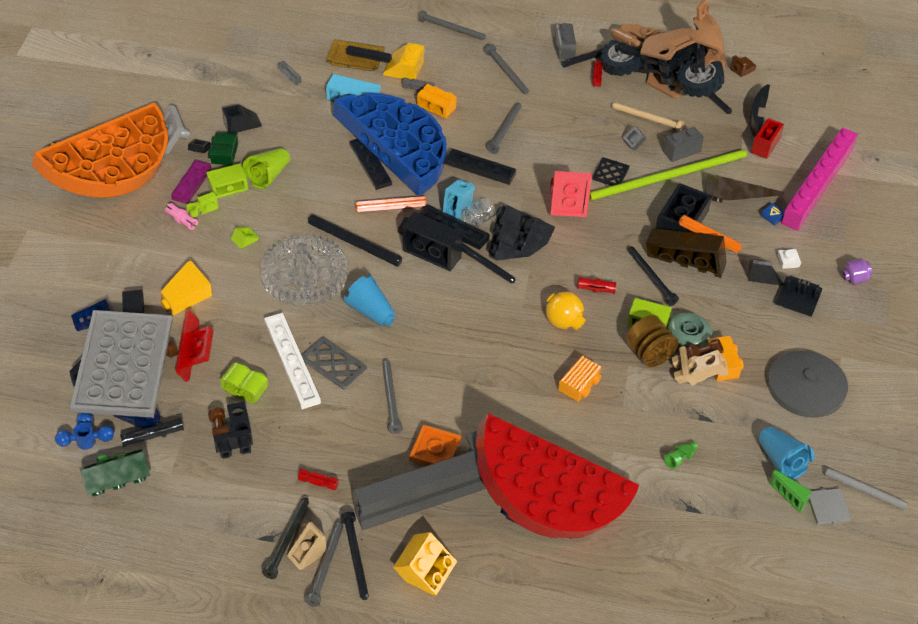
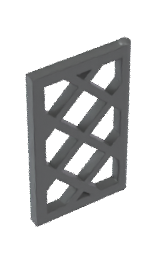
[301,337,367,389]

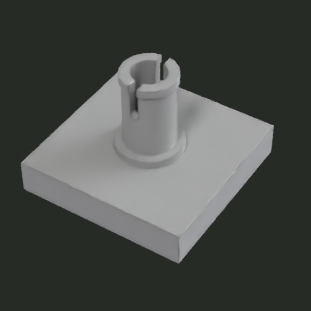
[163,105,190,155]

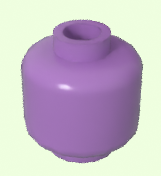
[843,258,872,285]

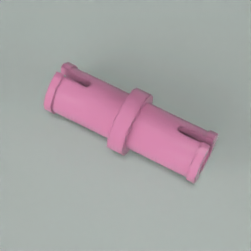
[165,203,198,230]

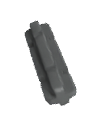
[278,61,302,85]
[402,78,435,91]

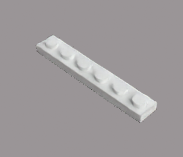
[264,313,321,409]

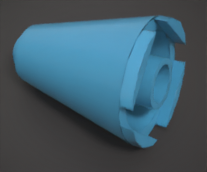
[343,274,395,326]
[759,427,815,480]

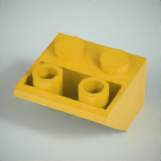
[393,532,457,595]

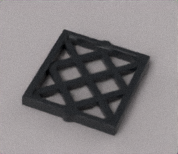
[592,157,630,186]

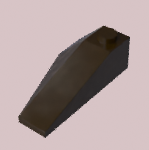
[706,175,784,203]

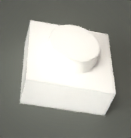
[777,249,801,269]

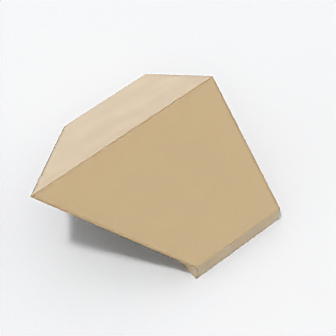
[287,522,326,570]

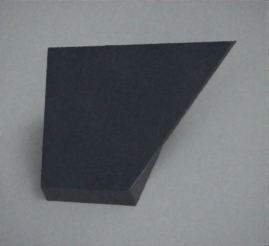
[748,258,784,286]

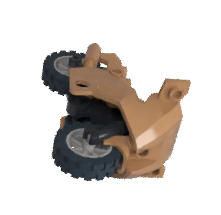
[601,0,726,98]

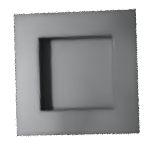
[623,126,647,151]

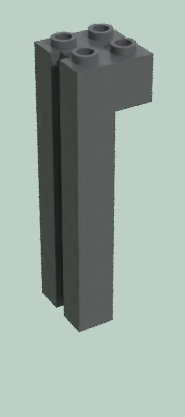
[354,431,486,531]

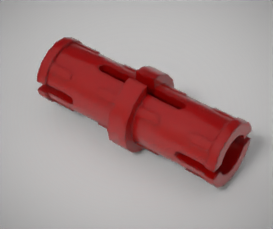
[577,277,616,294]

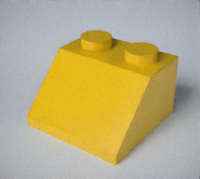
[383,43,424,80]

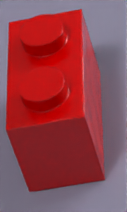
[751,118,784,159]

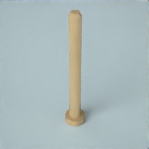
[612,103,684,132]

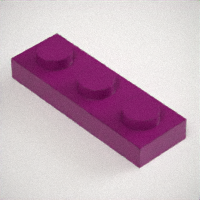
[171,160,212,204]

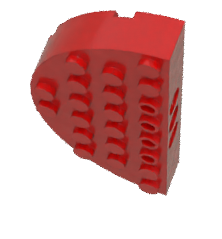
[476,413,639,539]

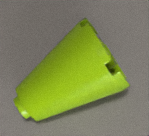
[243,148,290,189]

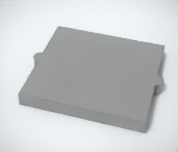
[809,488,851,525]

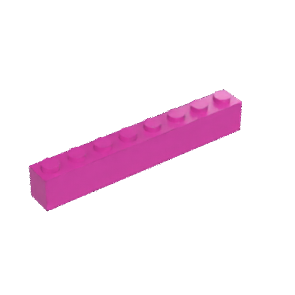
[782,127,858,231]

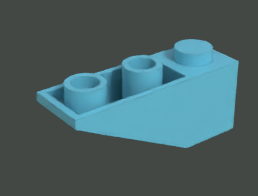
[326,74,381,101]

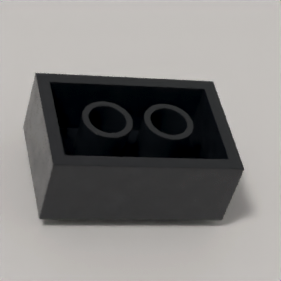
[655,183,712,233]
[403,212,462,272]

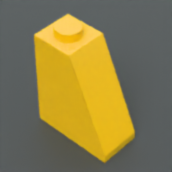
[160,260,212,316]

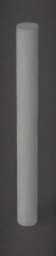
[825,468,908,510]

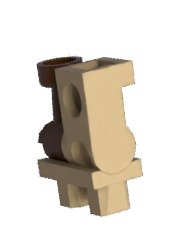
[672,338,729,386]

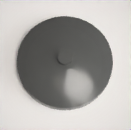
[767,351,848,418]

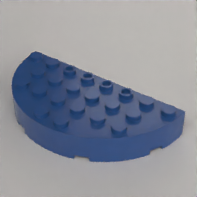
[333,93,447,196]

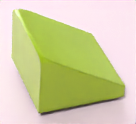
[231,227,259,249]

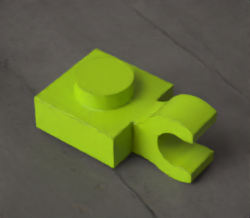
[186,192,218,218]

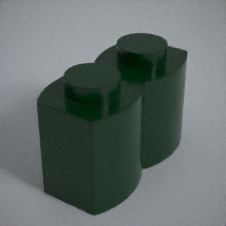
[208,132,239,165]

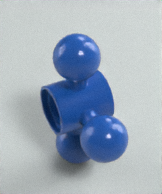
[55,413,114,450]

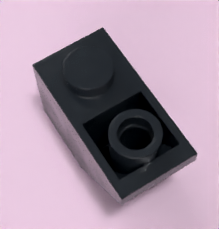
[222,104,262,133]

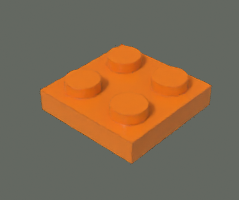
[409,425,462,466]

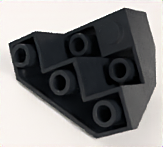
[489,204,555,261]

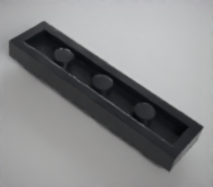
[349,139,392,190]
[445,148,516,185]
[420,205,490,250]

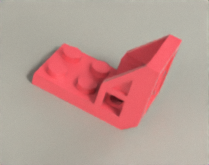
[550,171,592,217]

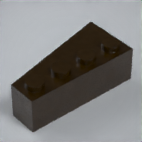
[646,228,727,278]

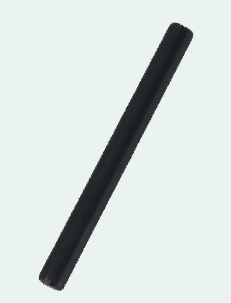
[308,214,402,267]

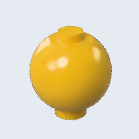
[546,292,586,331]

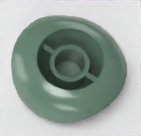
[668,312,713,348]

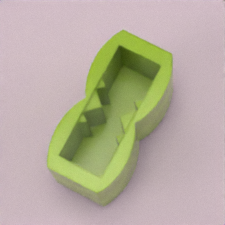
[220,363,268,404]

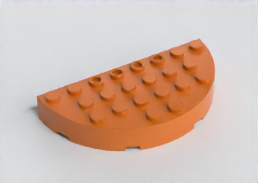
[32,102,168,198]

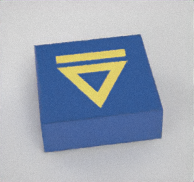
[761,203,785,225]

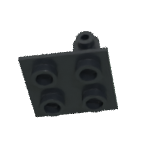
[775,275,823,317]

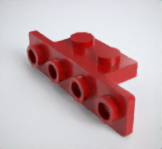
[175,310,214,382]

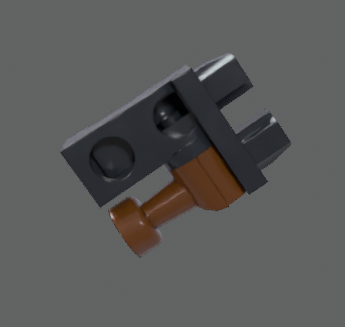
[208,401,253,459]

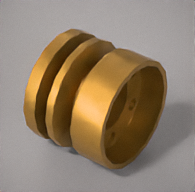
[626,315,679,368]

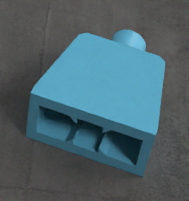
[443,180,475,220]

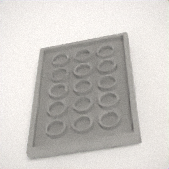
[70,310,173,418]

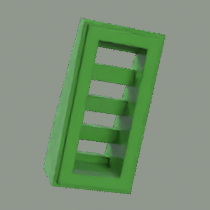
[769,470,812,513]

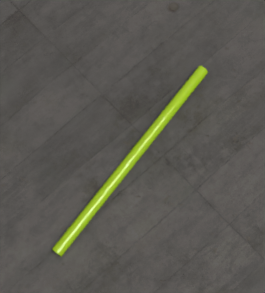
[589,149,747,201]

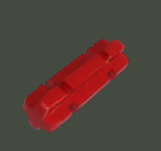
[592,61,603,87]
[298,469,339,490]

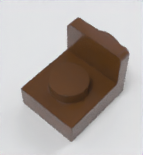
[730,55,756,77]

